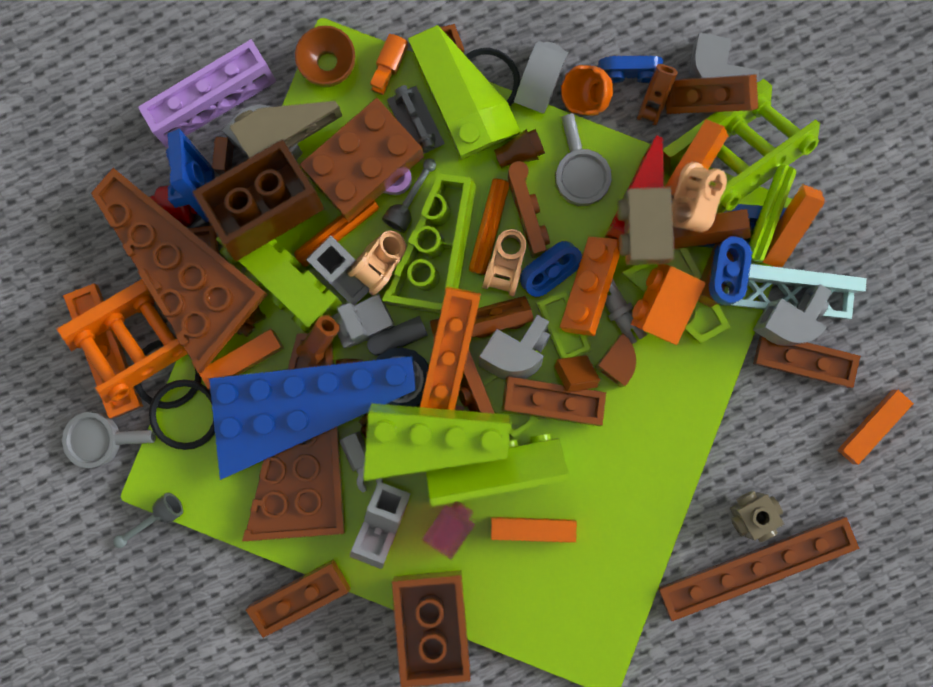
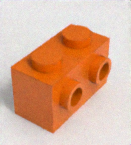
[631,264,706,345]

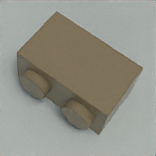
[618,188,674,265]

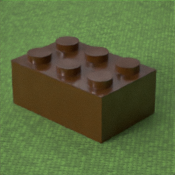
[193,139,324,261]

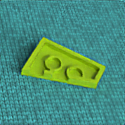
[622,247,731,343]

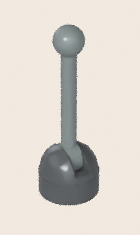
[382,159,436,233]
[113,493,183,548]

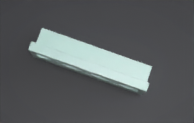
[724,264,867,319]

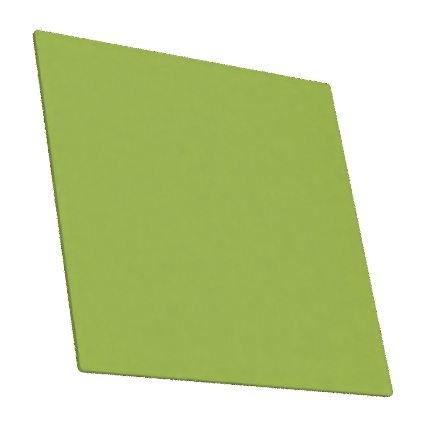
[121,18,792,687]

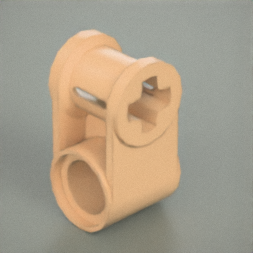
[672,162,727,232]
[482,229,526,297]
[347,230,406,296]

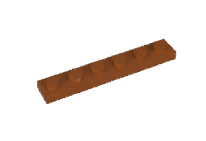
[658,516,860,621]

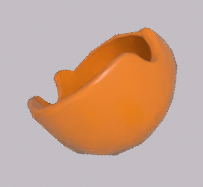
[561,65,613,116]

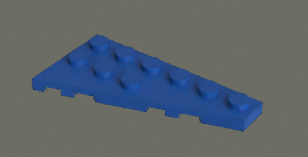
[209,356,417,480]

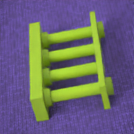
[663,78,820,214]

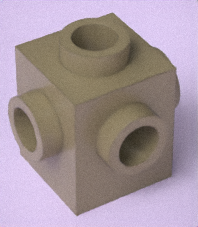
[729,491,784,542]

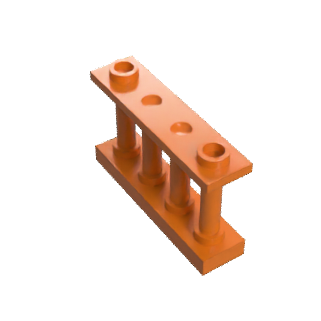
[57,279,188,404]

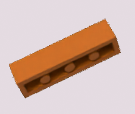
[664,119,728,202]
[762,184,825,268]
[198,329,284,390]
[837,389,914,465]
[491,517,577,543]

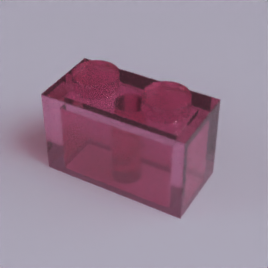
[422,501,475,560]

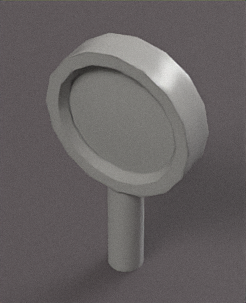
[555,114,612,206]
[62,412,156,468]

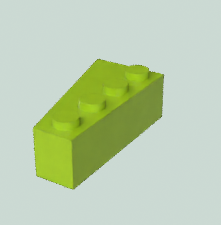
[382,173,476,314]
[216,237,344,333]
[363,403,511,481]

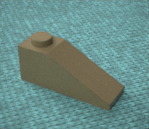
[229,101,342,158]

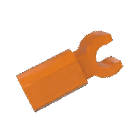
[370,33,408,95]

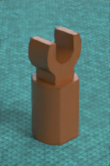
[296,315,340,367]

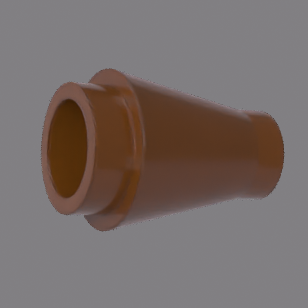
[494,129,545,168]

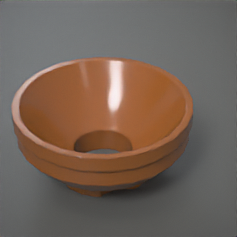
[295,25,356,87]

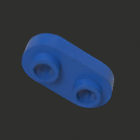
[598,56,663,83]
[709,237,752,306]
[520,241,582,297]

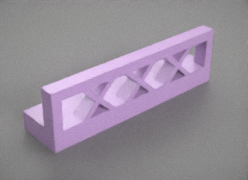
[138,39,277,148]

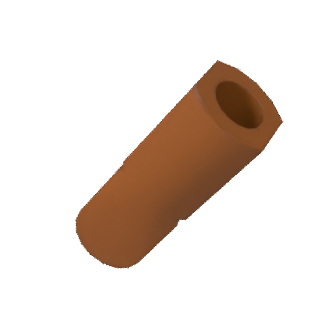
[636,64,678,126]

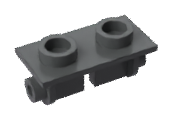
[387,85,445,154]

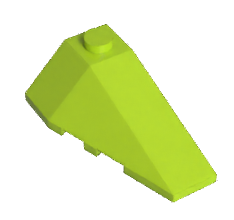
[408,25,521,160]

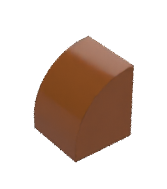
[594,333,636,387]

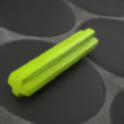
[749,164,797,262]

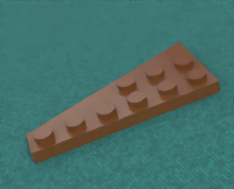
[91,168,268,374]
[242,333,345,541]

